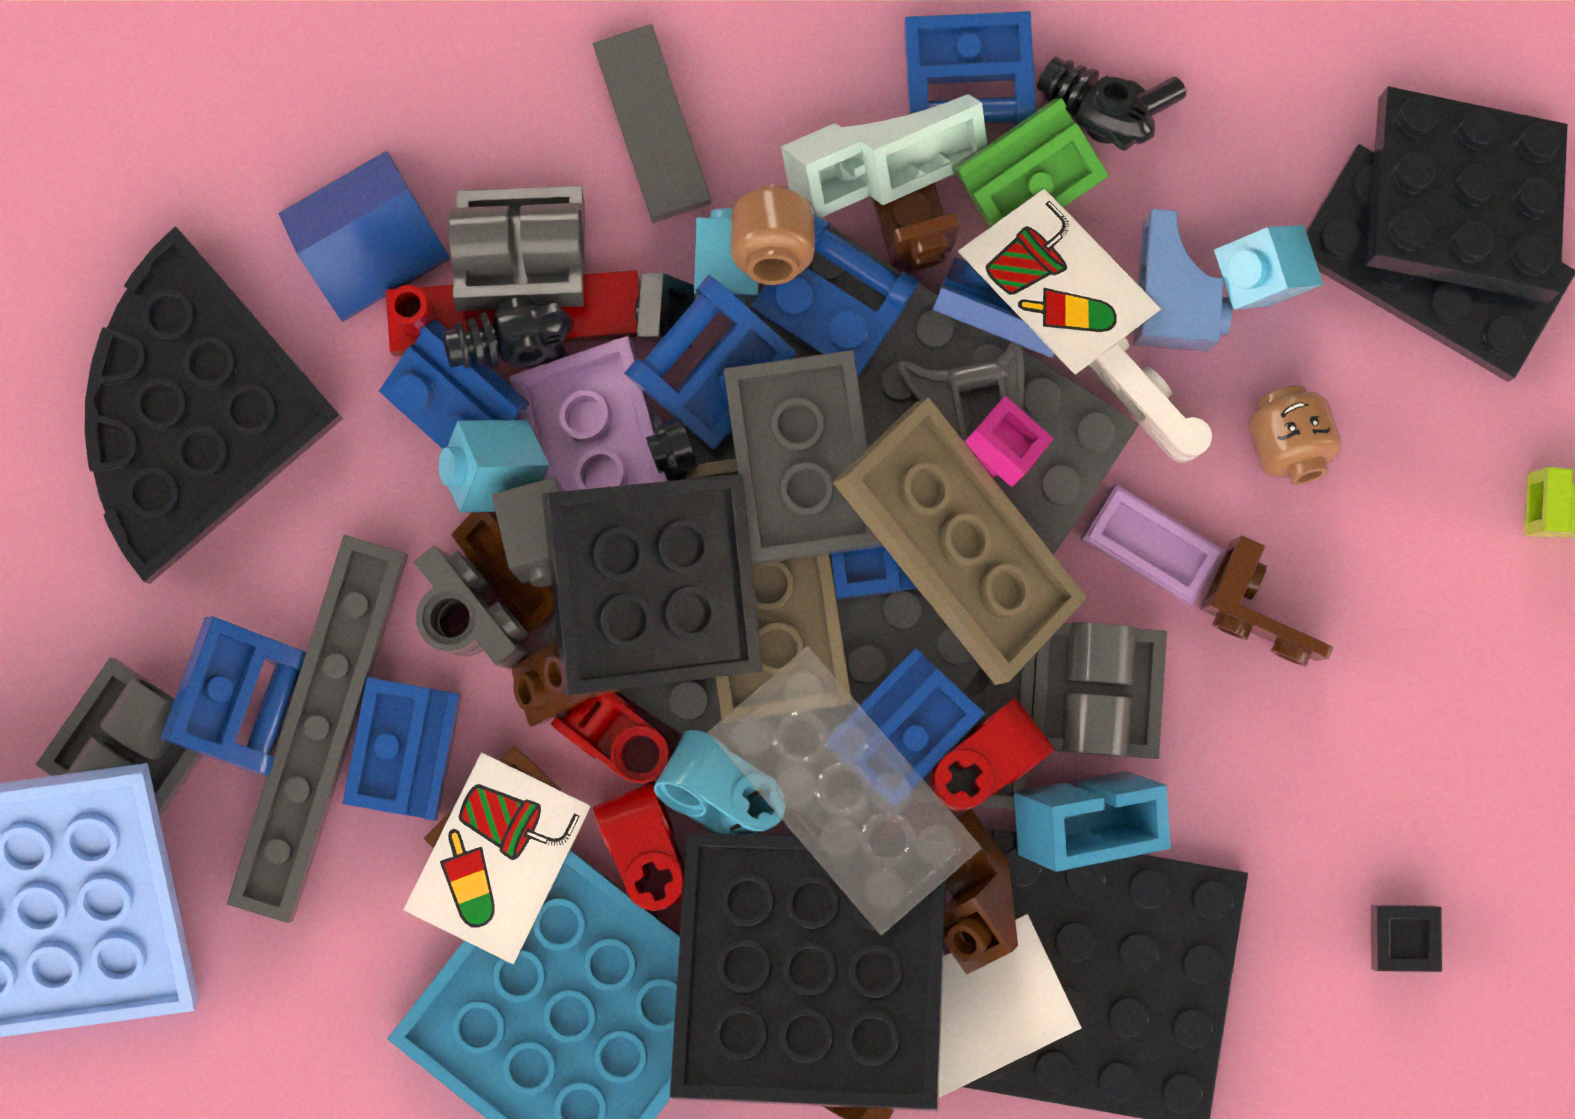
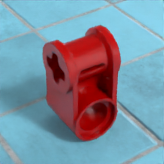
[550,692,674,784]
[930,698,1056,812]
[593,782,685,911]

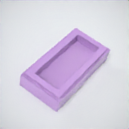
[1081,484,1225,606]

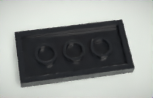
[1306,144,1575,382]

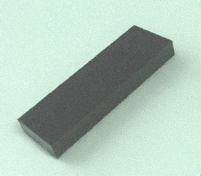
[593,24,711,223]

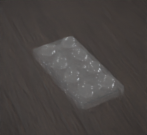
[708,646,982,935]

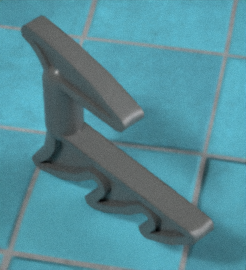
[898,342,1024,442]

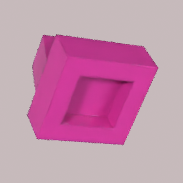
[965,395,1054,487]

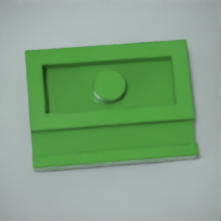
[952,98,1109,228]

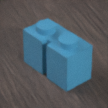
[1014,771,1171,872]

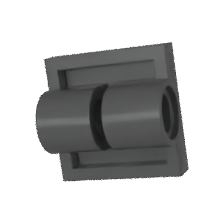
[449,186,585,311]
[414,545,530,670]
[1031,622,1167,759]
[36,658,203,817]

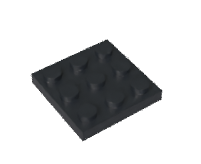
[1366,86,1568,303]
[542,474,763,695]

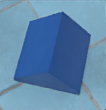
[278,151,451,322]

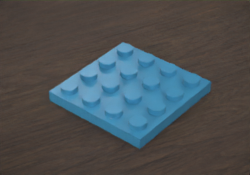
[387,848,680,1119]

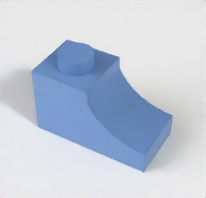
[1133,209,1232,352]

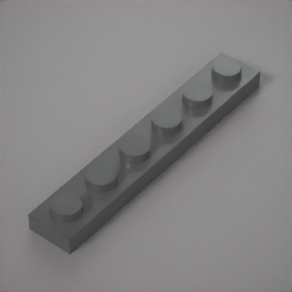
[226,535,408,923]

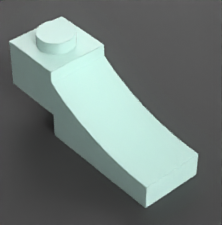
[781,94,988,218]

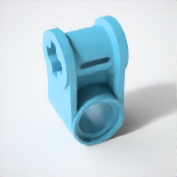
[654,730,786,835]

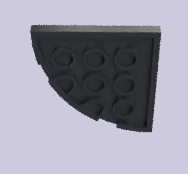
[84,226,344,584]

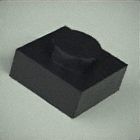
[635,273,695,348]
[1371,904,1442,972]

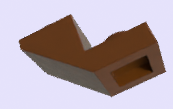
[921,809,1018,975]

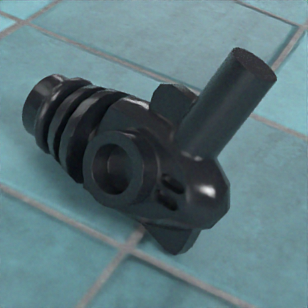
[1037,56,1186,151]
[442,297,574,369]

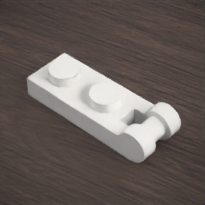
[1087,337,1212,463]

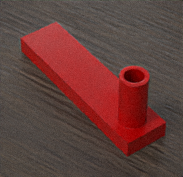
[385,270,640,356]

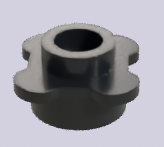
[645,416,698,480]

